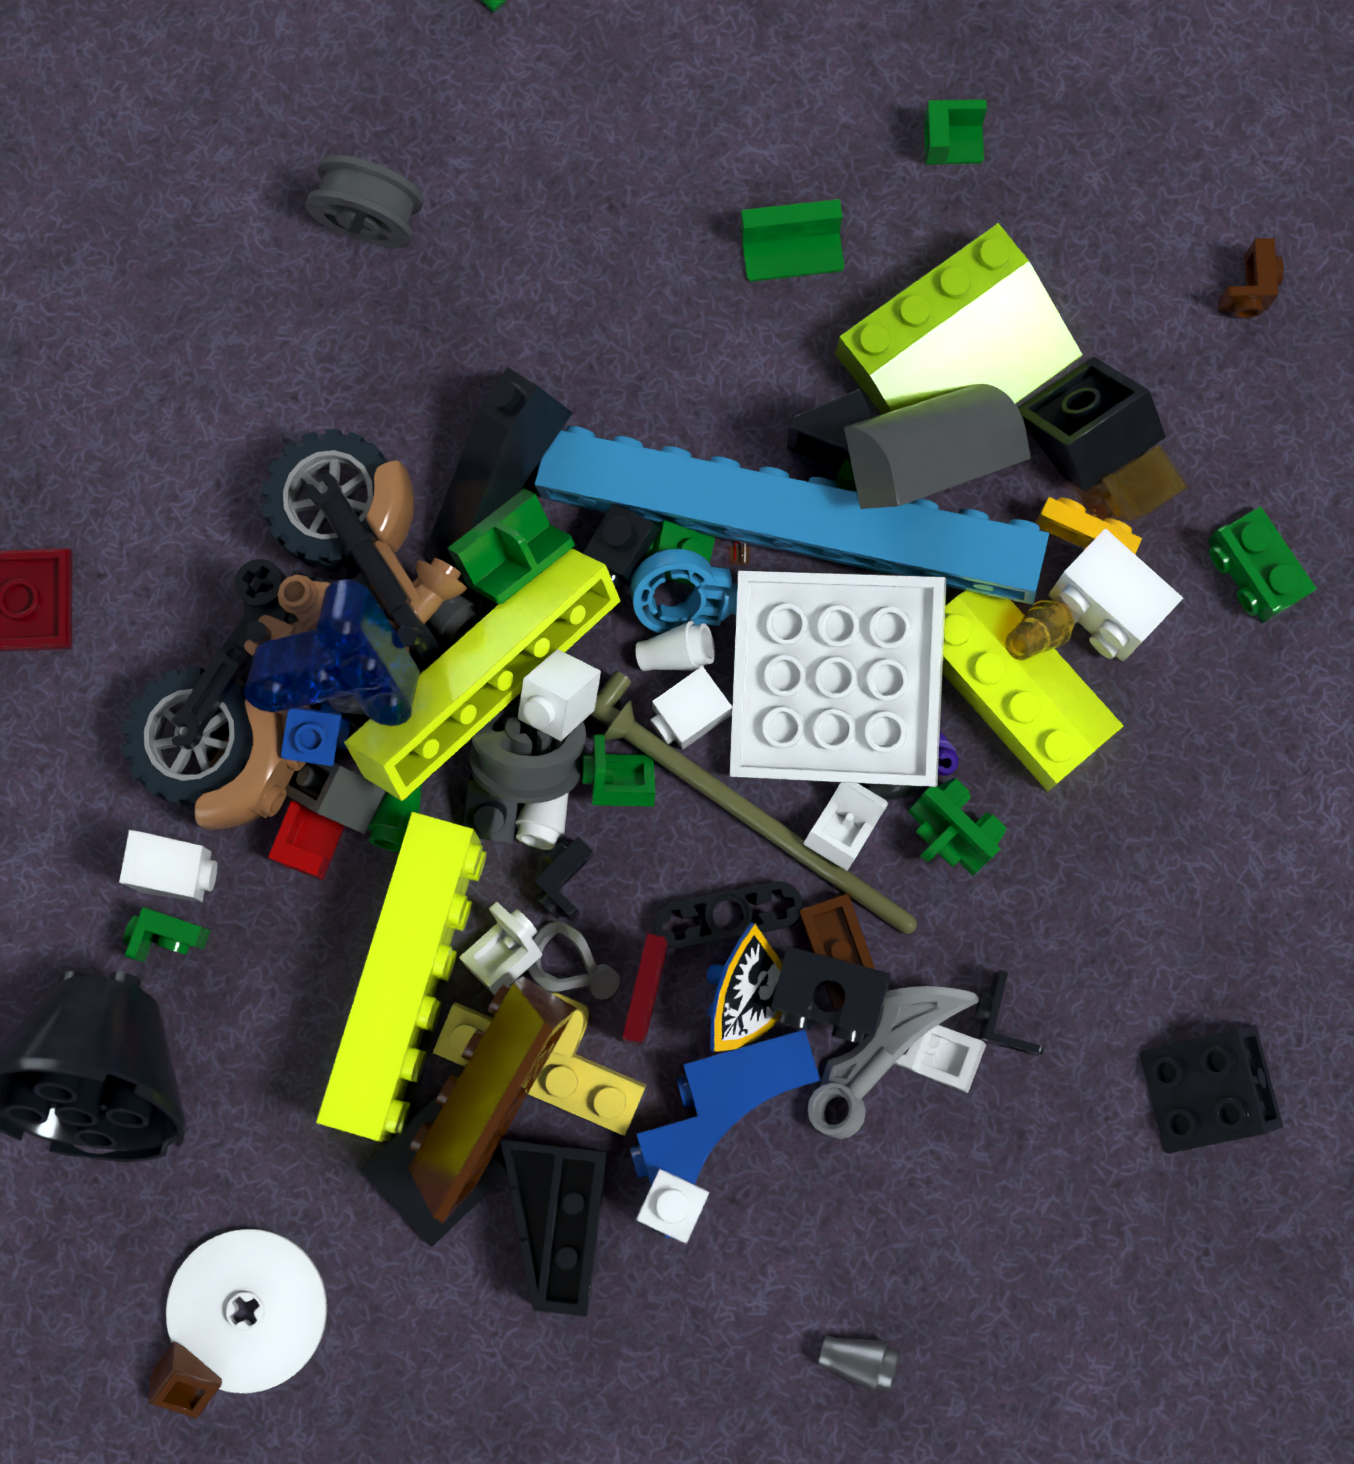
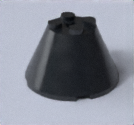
[0,971,187,1162]

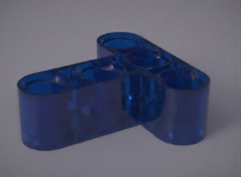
[244,580,419,726]

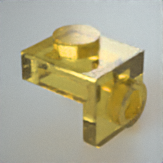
[1102,445,1189,521]

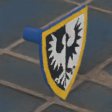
[706,923,783,1052]

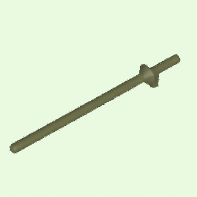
[590,671,917,934]

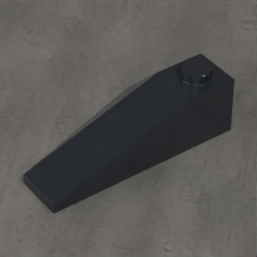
[424,367,573,580]

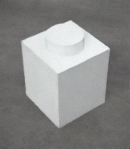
[518,649,601,741]
[650,666,732,750]
[637,1169,709,1244]

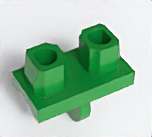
[907,778,1006,876]

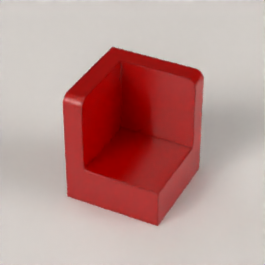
[268,800,345,881]

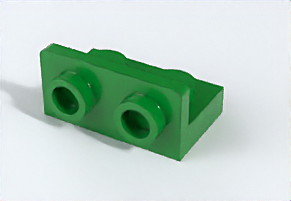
[1208,506,1317,623]

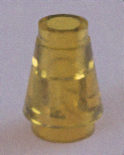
[1005,600,1074,660]

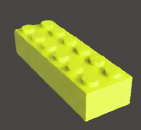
[316,812,487,1141]

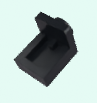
[583,504,660,590]
[463,774,519,844]
[534,837,594,921]

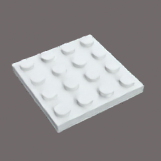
[730,571,946,787]

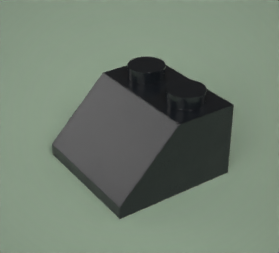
[1018,357,1166,492]

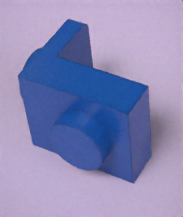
[281,699,351,766]

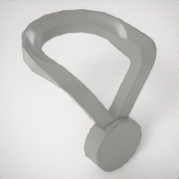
[527,921,620,1000]

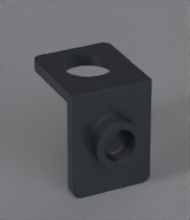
[974,970,1044,1056]

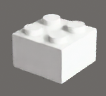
[1048,528,1183,662]

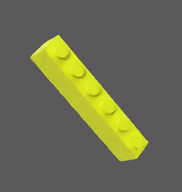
[344,549,621,801]

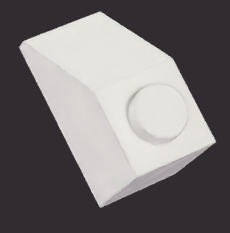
[119,830,217,902]

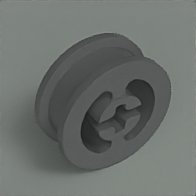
[305,155,424,248]
[469,693,586,804]

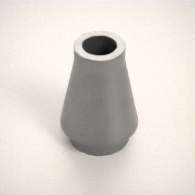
[818,1335,900,1394]

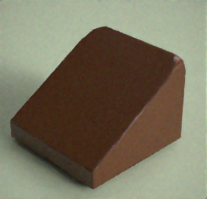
[148,1342,222,1419]

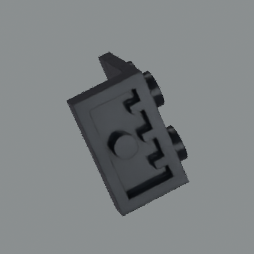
[1140,1025,1283,1153]

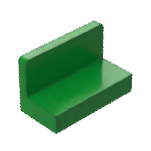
[740,199,844,282]

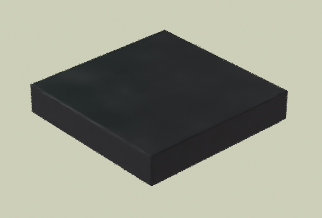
[360,1096,507,1247]

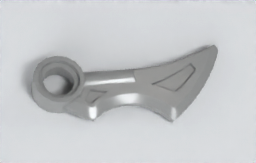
[807,986,979,1139]

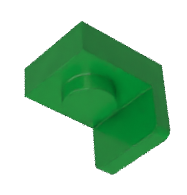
[123,907,211,962]

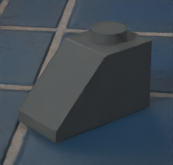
[285,761,386,834]

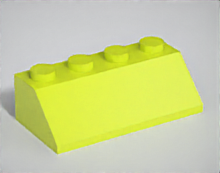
[942,591,1124,792]

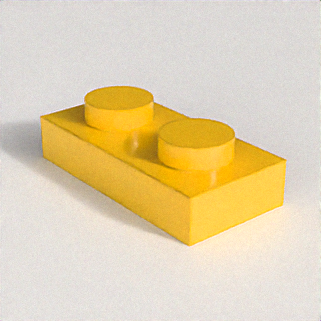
[1035,497,1142,554]

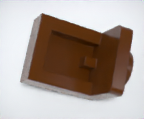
[1218,238,1284,319]

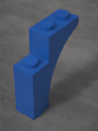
[630,1029,820,1238]

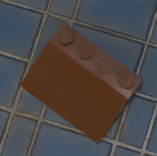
[408,976,577,1223]

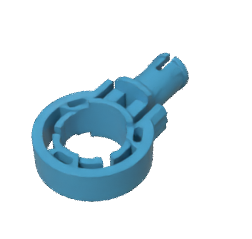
[630,549,738,634]

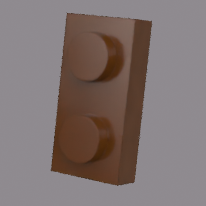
[799,893,876,1010]

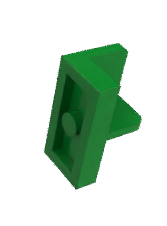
[447,488,575,604]

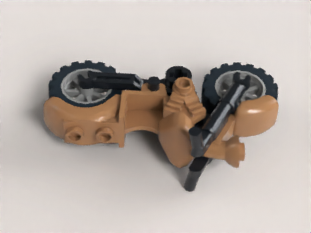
[122,429,467,831]

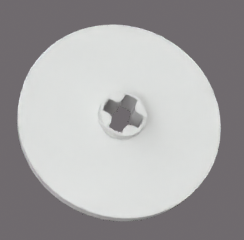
[166,1229,327,1393]

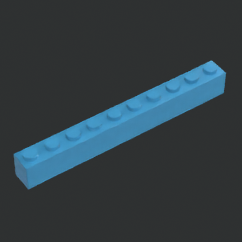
[535,426,1049,605]

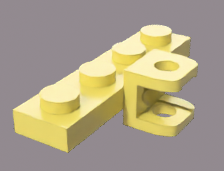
[433,992,647,1136]

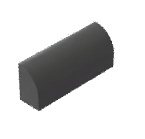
[844,384,1031,509]

